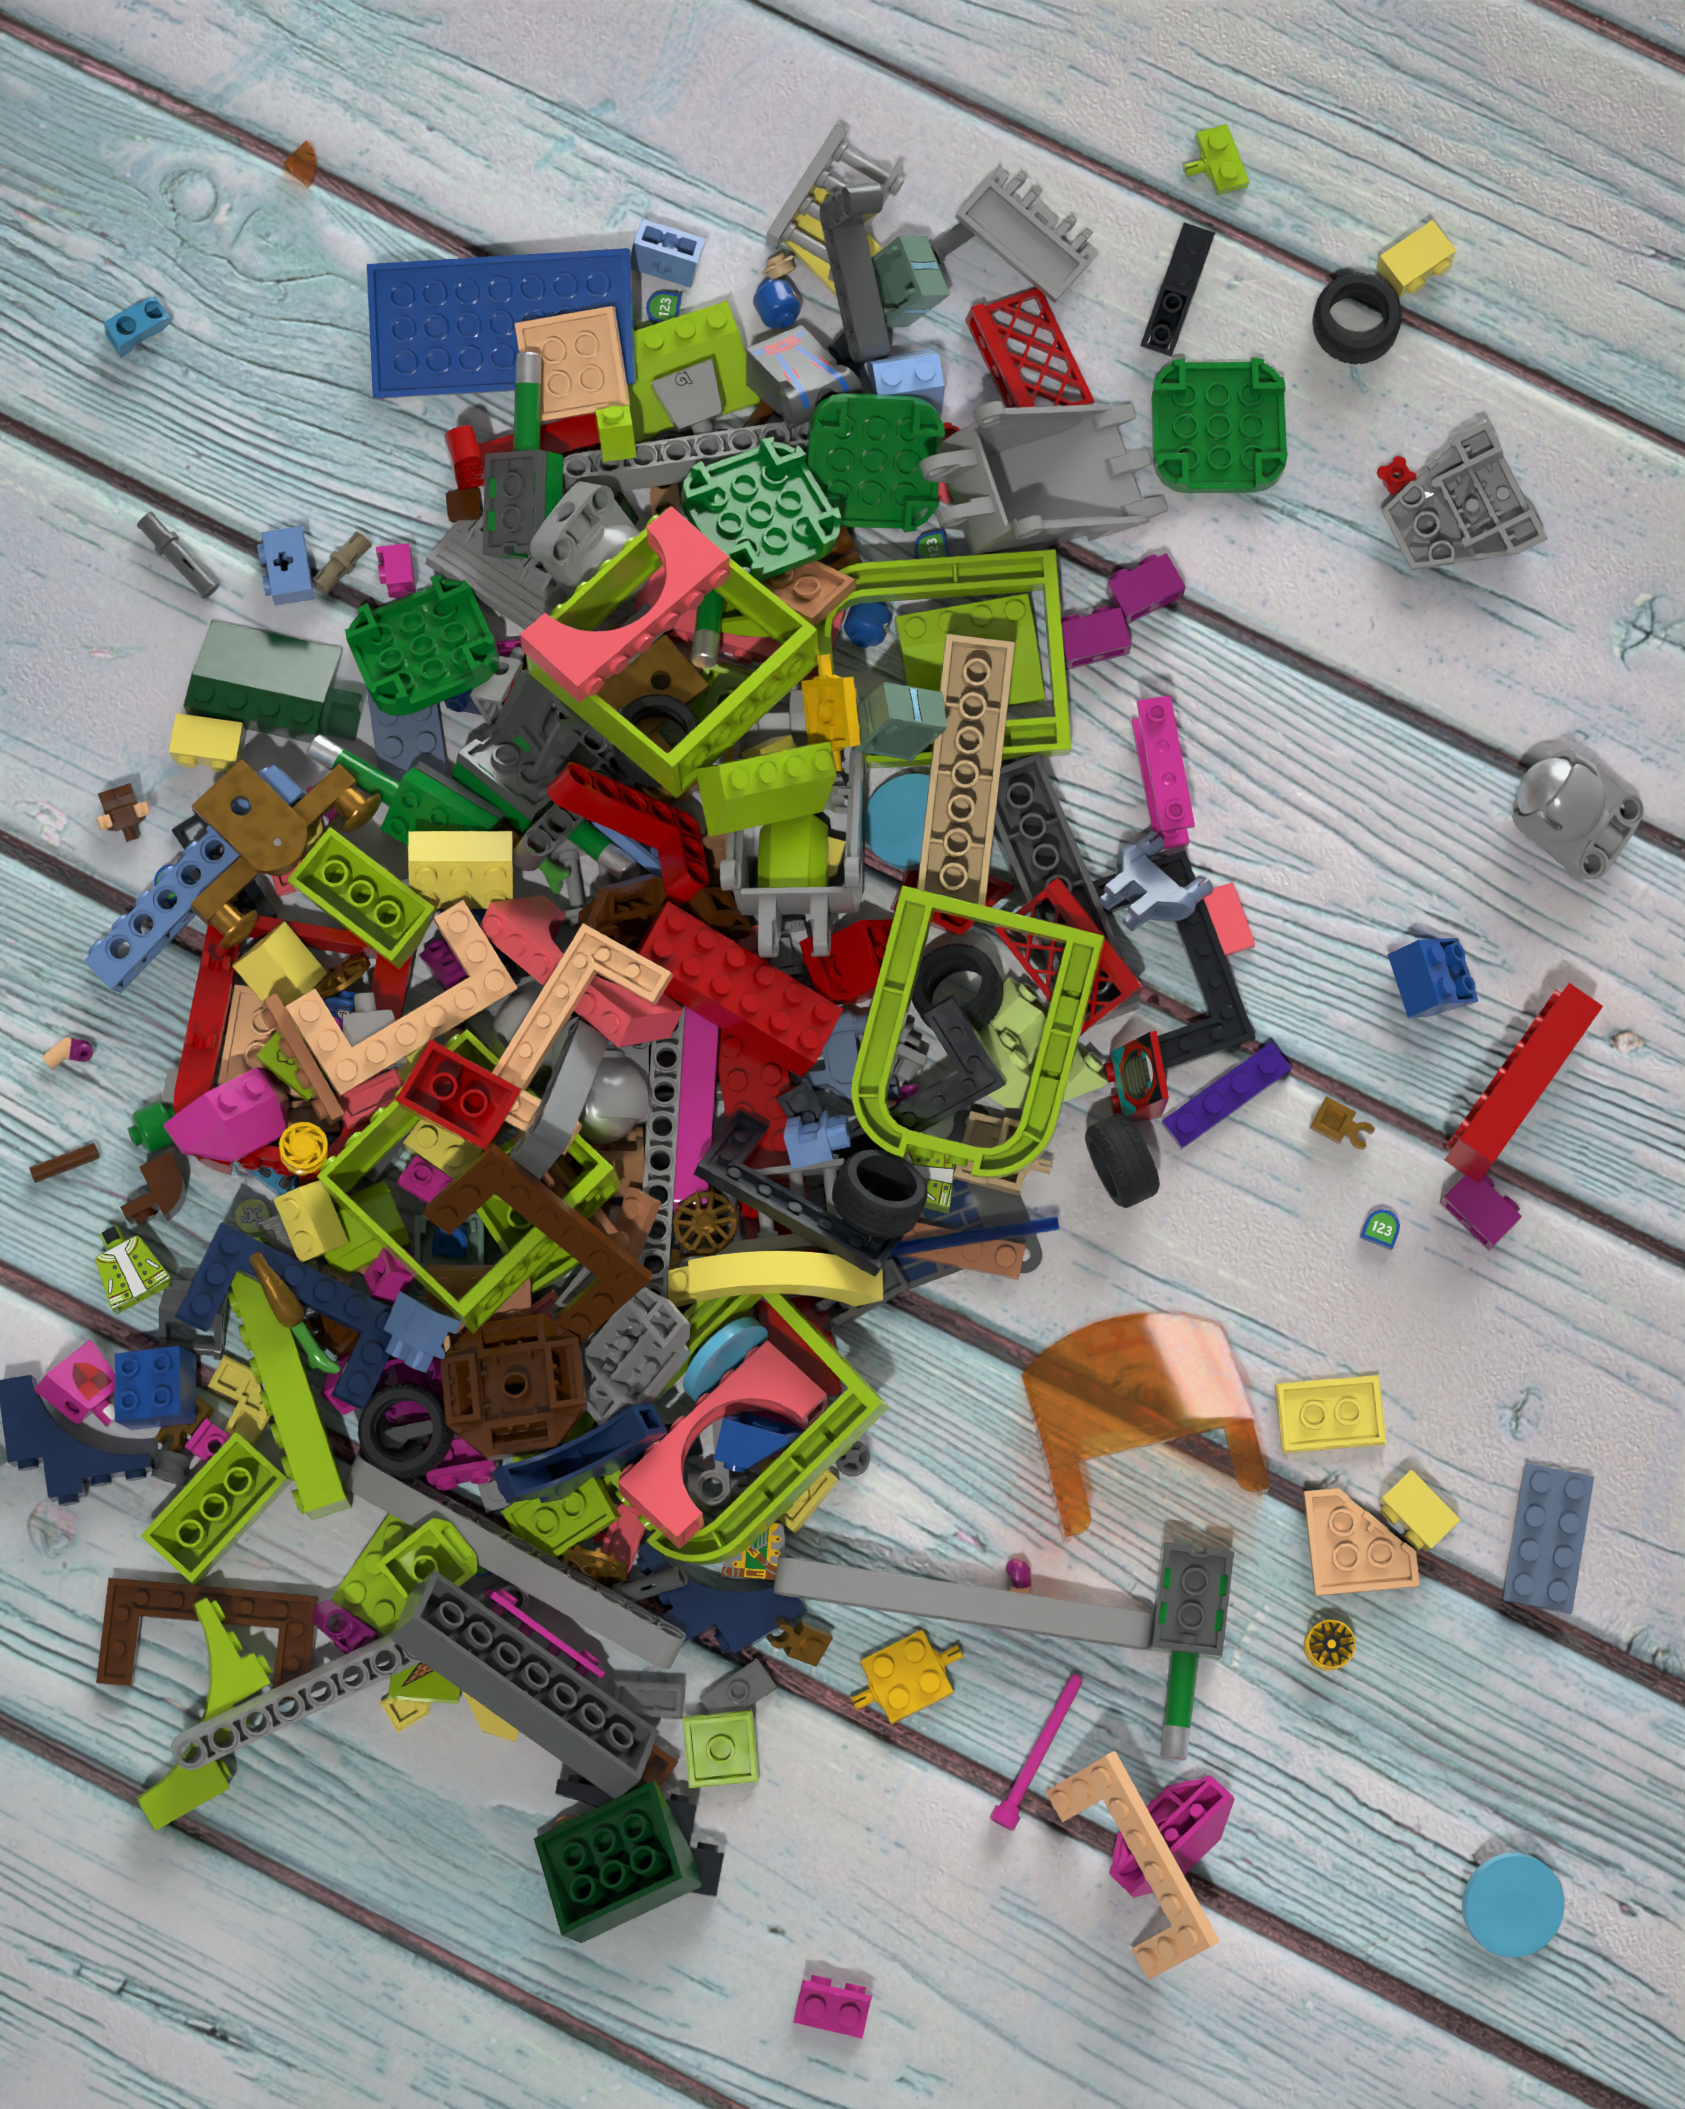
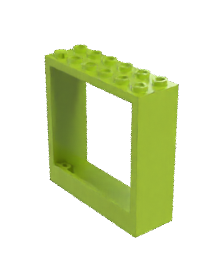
[526,508,819,798]
[317,1029,621,1334]

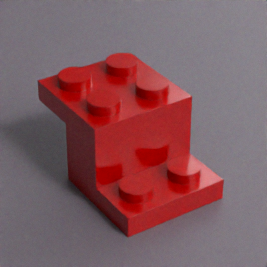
[799,919,893,1005]

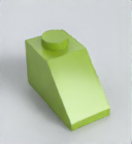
[595,405,637,462]

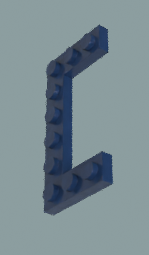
[174,1222,392,1411]

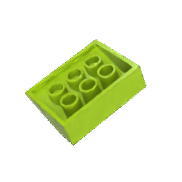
[627,301,760,444]
[895,593,1045,707]

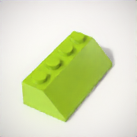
[696,741,836,837]
[287,827,436,970]
[140,1432,291,1585]

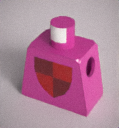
[34,1339,115,1427]

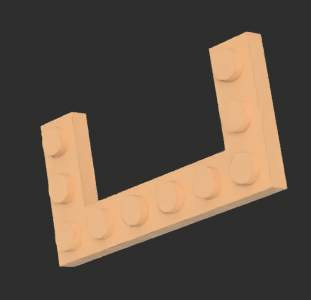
[285,900,518,1097]
[492,923,673,1156]
[1045,1751,1220,1980]

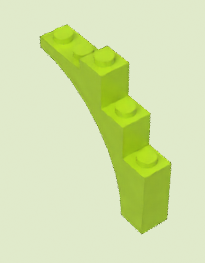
[136,1597,272,1831]

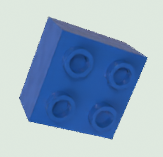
[115,1346,196,1430]

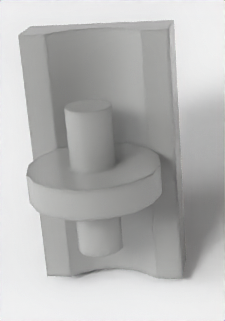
[893,1023,928,1084]

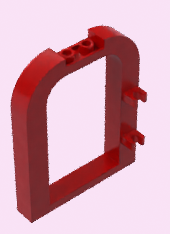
[174,912,415,1187]

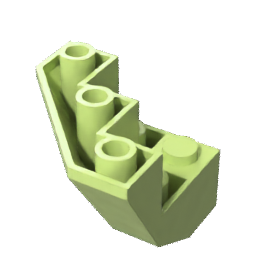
[978,977,1108,1109]

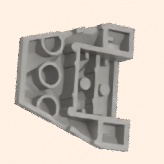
[1382,421,1548,570]
[549,1267,690,1426]

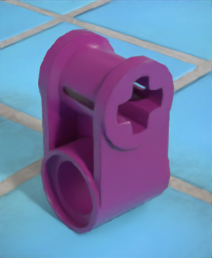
[312,1600,380,1654]

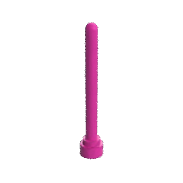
[989,1674,1083,1831]

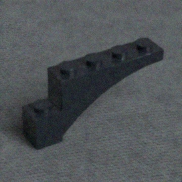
[555,1774,724,1897]

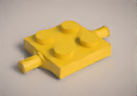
[801,654,861,772]
[850,1630,963,1725]

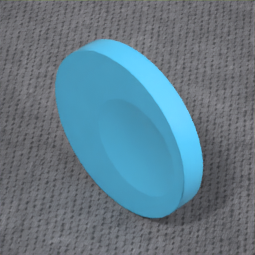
[863,774,929,870]
[683,1317,768,1402]
[1462,1853,1565,1958]

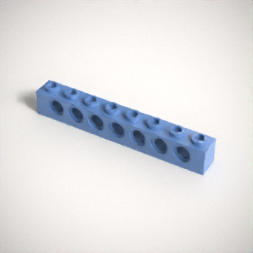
[84,764,306,993]

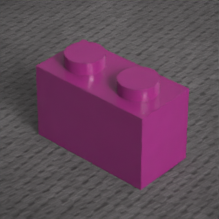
[1105,553,1186,625]
[1061,606,1132,671]
[1440,1174,1522,1251]

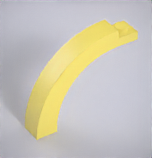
[668,1251,883,1307]

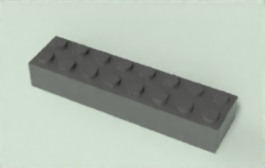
[993,753,1141,1026]
[390,1570,659,1799]

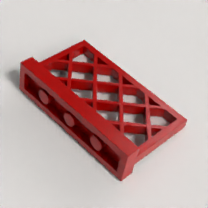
[965,288,1095,408]
[994,878,1144,1036]

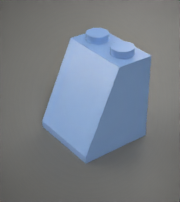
[866,349,945,413]

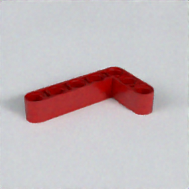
[444,413,601,490]
[547,763,710,906]

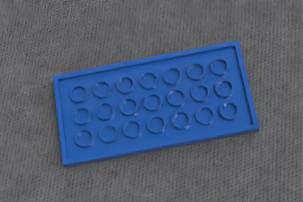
[366,248,636,399]

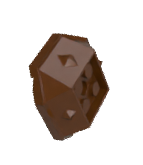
[578,874,688,997]
[440,1313,587,1461]

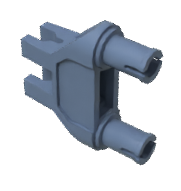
[1098,832,1213,932]
[798,1010,898,1106]

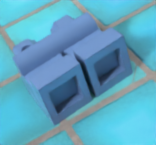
[784,1110,852,1169]
[384,1291,462,1373]

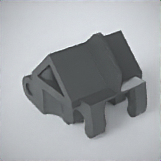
[159,1279,227,1360]

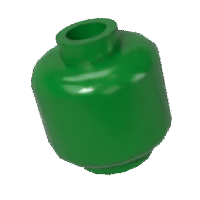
[127,1102,175,1152]

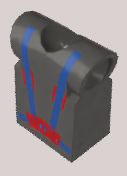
[746,325,863,429]

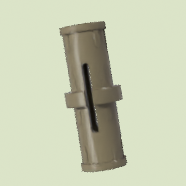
[311,531,372,594]

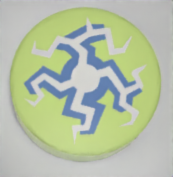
[235,1199,271,1235]

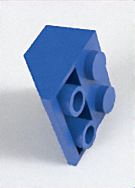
[1387,938,1479,1018]

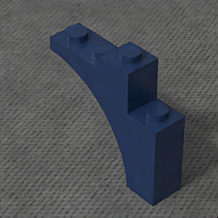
[0,1375,154,1506]
[492,1402,668,1503]
[636,1542,806,1657]

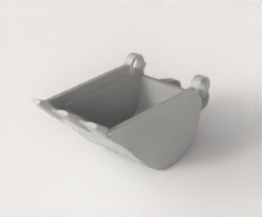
[919,401,1168,555]
[720,688,867,958]

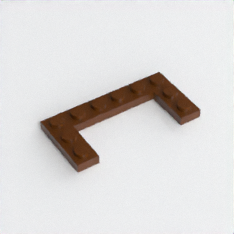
[423,1143,653,1342]
[96,1578,319,1701]

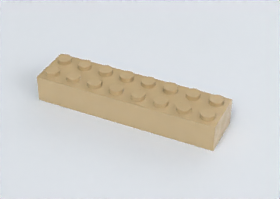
[916,634,1015,912]

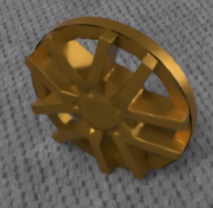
[312,953,371,998]
[673,1191,738,1255]
[563,1545,628,1585]

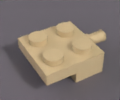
[953,1111,1053,1196]

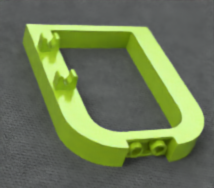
[813,550,1072,769]
[851,885,1105,1179]
[584,1294,890,1565]

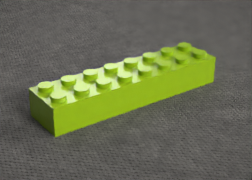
[227,1236,352,1521]

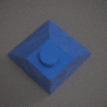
[713,1412,806,1472]

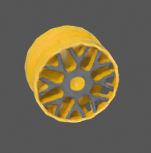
[1303,1620,1356,1671]

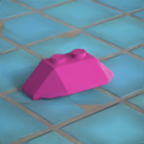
[163,1067,289,1162]
[1109,1775,1235,1898]

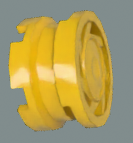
[279,1122,328,1176]

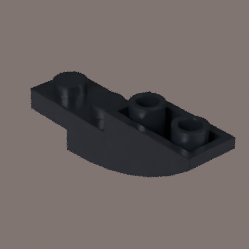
[1140,222,1215,357]

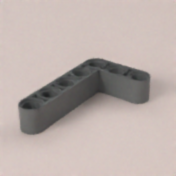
[820,182,890,363]
[512,707,628,871]
[507,1020,609,1180]

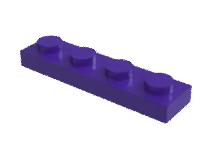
[1161,1042,1292,1150]

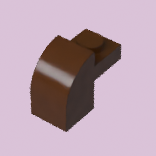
[685,887,753,939]
[120,1151,187,1225]

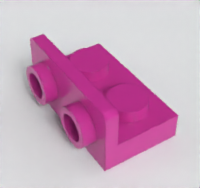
[398,1156,454,1204]
[424,1439,499,1490]
[793,1975,872,2039]

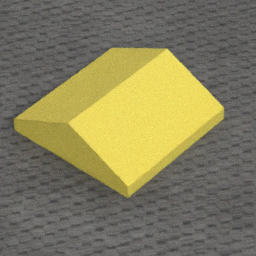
[231,921,327,1007]

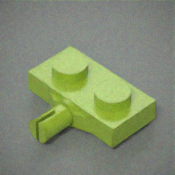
[1182,124,1249,196]

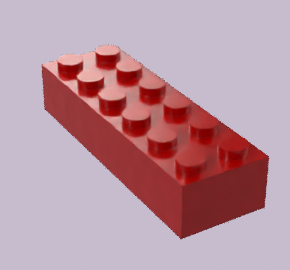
[635,901,843,1077]
[1444,983,1603,1183]

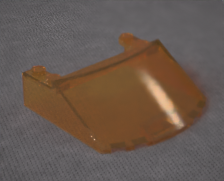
[1021,1313,1270,1543]

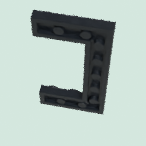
[1092,850,1256,1072]
[776,994,1007,1176]
[693,1110,904,1277]

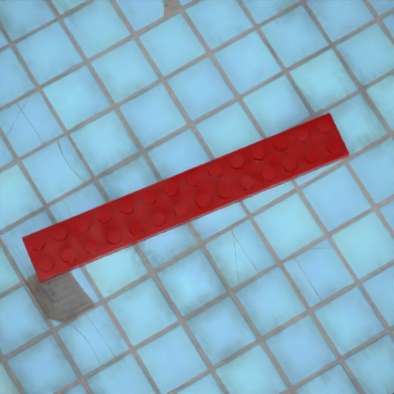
[717,925,842,1397]

